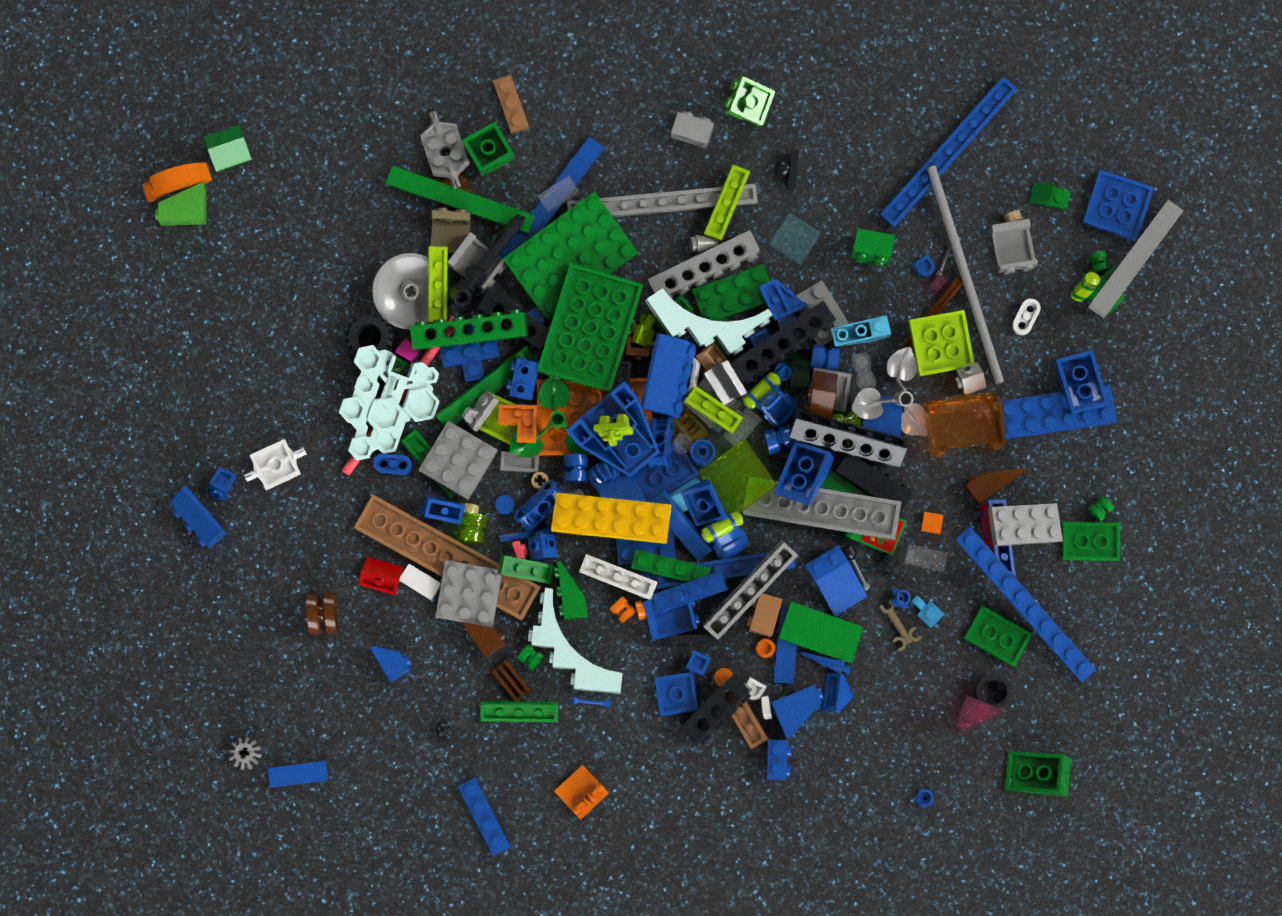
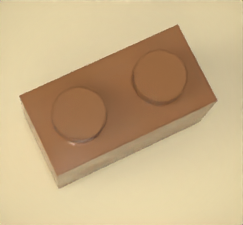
[747,593,783,638]

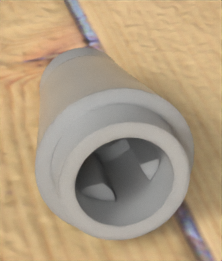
[690,235,718,254]

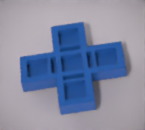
[440,324,500,383]

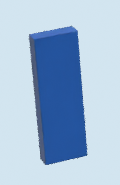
[268,761,329,788]

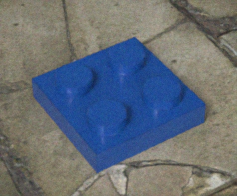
[654,672,698,717]

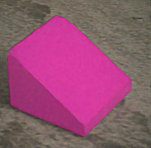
[395,338,420,363]

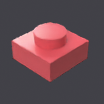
[512,540,528,559]

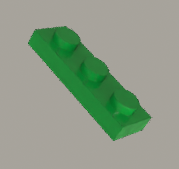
[497,555,555,584]

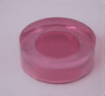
[930,275,948,293]

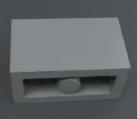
[671,111,714,149]

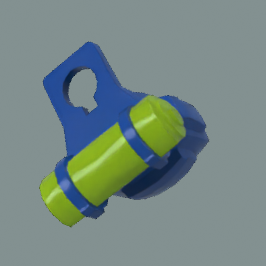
[742,371,797,428]
[701,510,748,559]

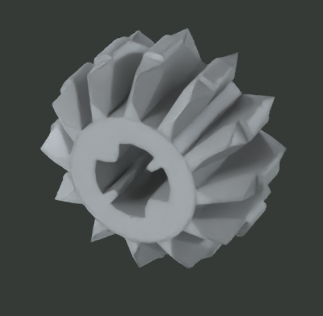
[228,737,262,770]

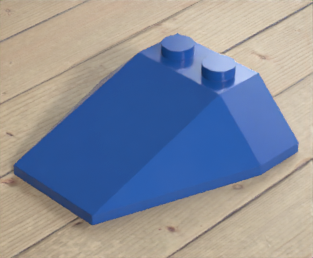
[566,381,660,477]

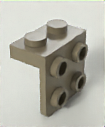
[431,208,471,254]

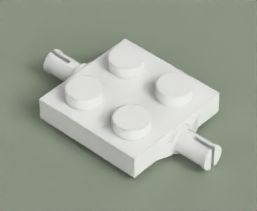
[244,439,307,490]

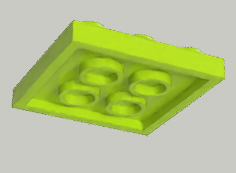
[908,310,974,377]

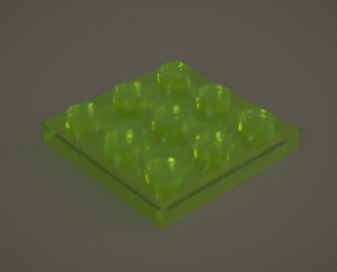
[699,439,777,514]

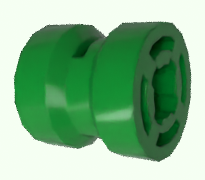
[1087,250,1111,274]
[1087,495,1114,522]
[517,644,544,671]

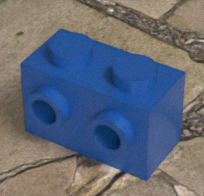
[506,356,539,400]
[766,740,791,781]

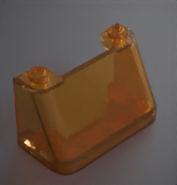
[922,393,1006,458]

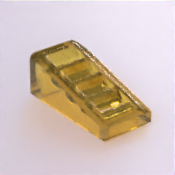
[673,404,708,444]

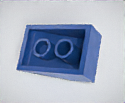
[1053,350,1109,415]
[774,440,834,506]
[804,545,868,616]

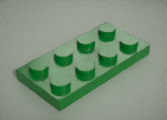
[692,264,770,321]

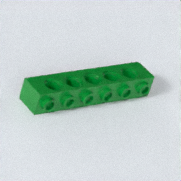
[410,310,528,350]

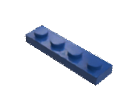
[651,571,728,614]
[458,778,510,856]

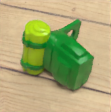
[1071,267,1125,315]

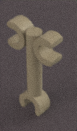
[880,600,922,652]

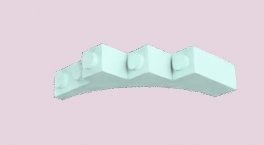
[645,288,772,355]
[528,588,622,694]

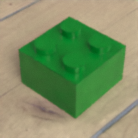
[462,122,514,177]
[851,228,895,267]

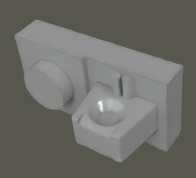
[461,390,499,432]

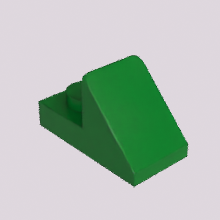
[1029,183,1071,211]

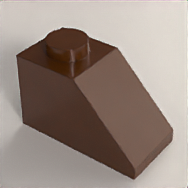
[464,623,506,659]

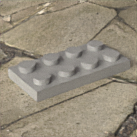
[988,503,1063,547]

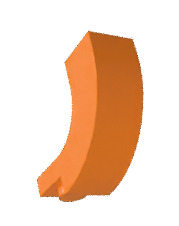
[142,163,212,202]

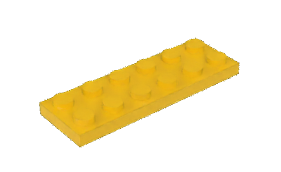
[551,493,671,544]

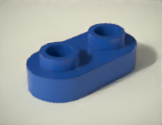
[373,454,412,475]

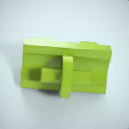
[593,414,633,446]

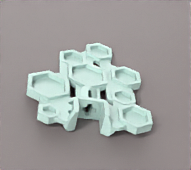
[338,345,440,460]

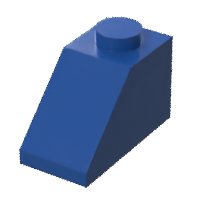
[420,494,465,524]
[370,646,412,683]

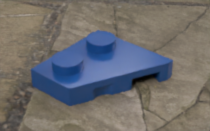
[758,279,808,322]

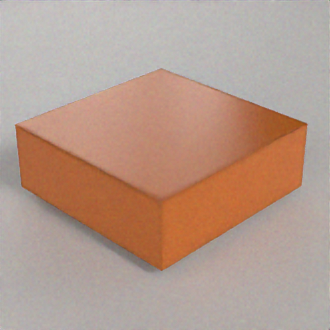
[921,512,943,535]

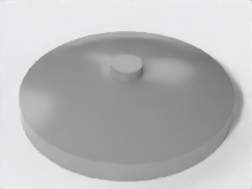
[372,253,448,330]

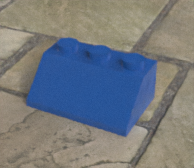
[170,486,227,549]

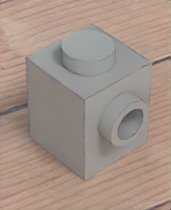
[955,362,986,394]

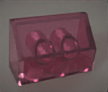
[953,696,1004,731]

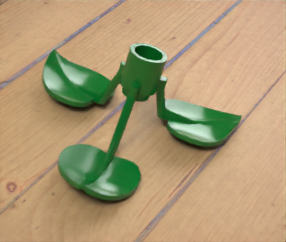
[509,376,589,458]

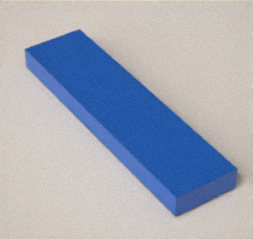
[649,490,713,561]
[774,606,797,685]

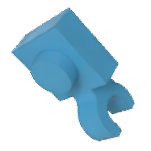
[911,595,944,628]

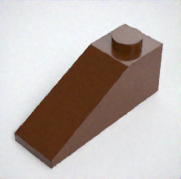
[964,468,1026,506]

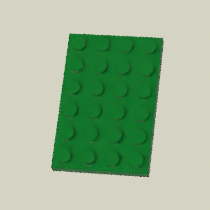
[502,191,638,320]
[537,263,643,393]

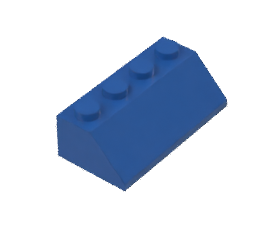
[641,333,696,419]

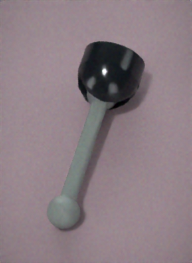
[842,545,870,590]

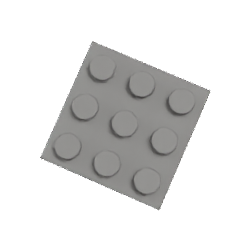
[419,421,498,500]
[435,560,502,628]

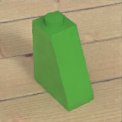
[155,183,206,226]

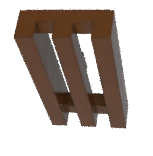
[491,660,531,701]

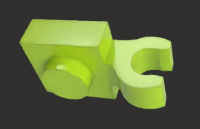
[631,313,655,349]

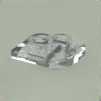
[905,544,948,572]

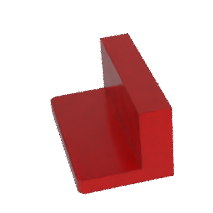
[359,557,404,595]

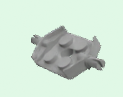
[420,111,469,189]

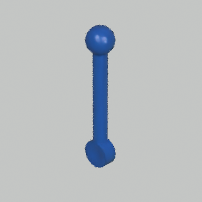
[571,697,612,708]

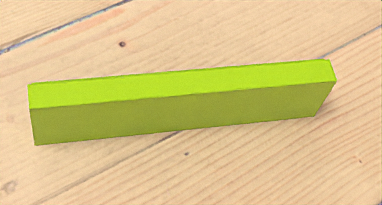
[704,165,750,241]
[427,246,448,323]

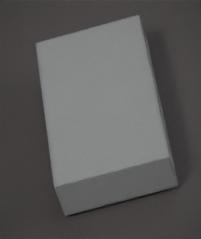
[500,451,539,473]

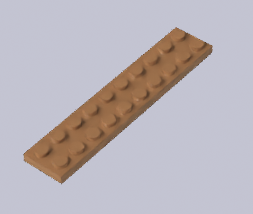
[354,495,541,621]

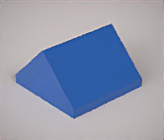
[680,479,728,526]

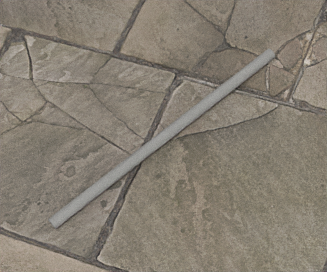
[927,165,1004,385]

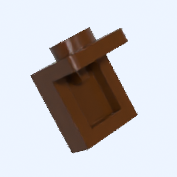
[623,336,650,362]

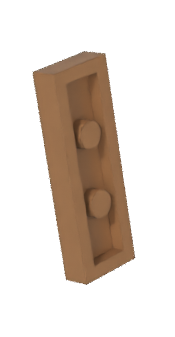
[493,75,529,134]
[726,692,768,749]

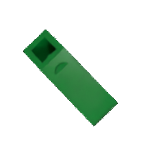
[554,561,587,621]

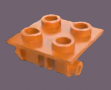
[554,765,609,820]

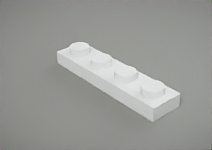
[579,554,657,600]

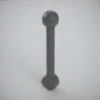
[935,242,952,278]

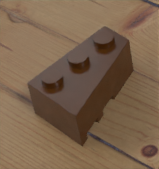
[804,370,838,435]

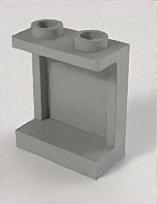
[990,219,1038,275]
[447,232,506,292]

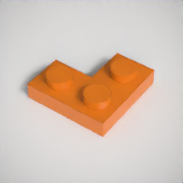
[498,404,538,443]

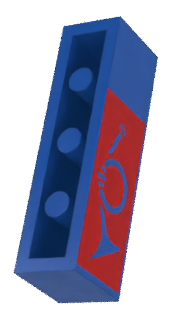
[979,499,1016,580]

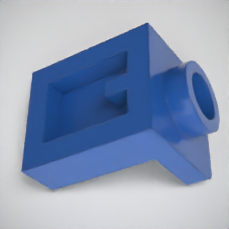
[208,467,237,501]

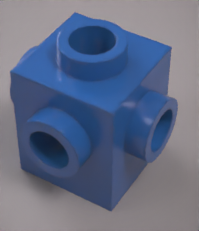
[528,531,558,561]

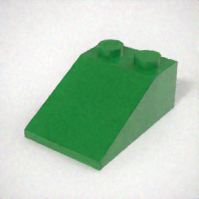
[1005,751,1071,797]

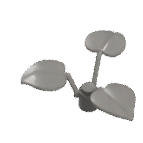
[851,347,929,436]

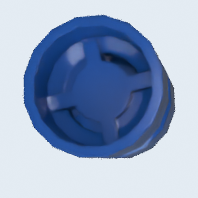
[810,344,840,371]
[763,425,794,455]
[690,439,715,468]
[563,454,588,484]

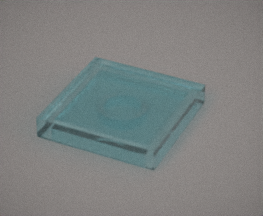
[769,213,821,265]

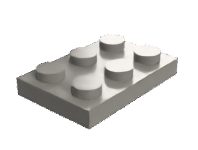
[796,280,849,346]

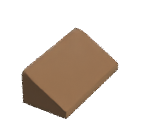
[696,342,730,371]

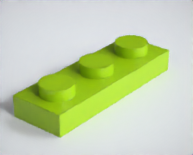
[685,386,743,434]

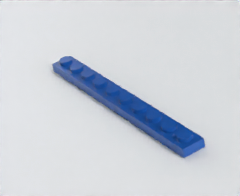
[880,77,1018,228]
[954,526,1096,682]

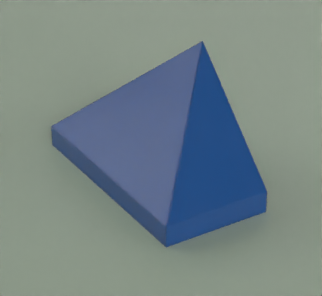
[822,673,854,713]

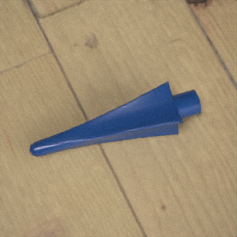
[800,651,852,675]

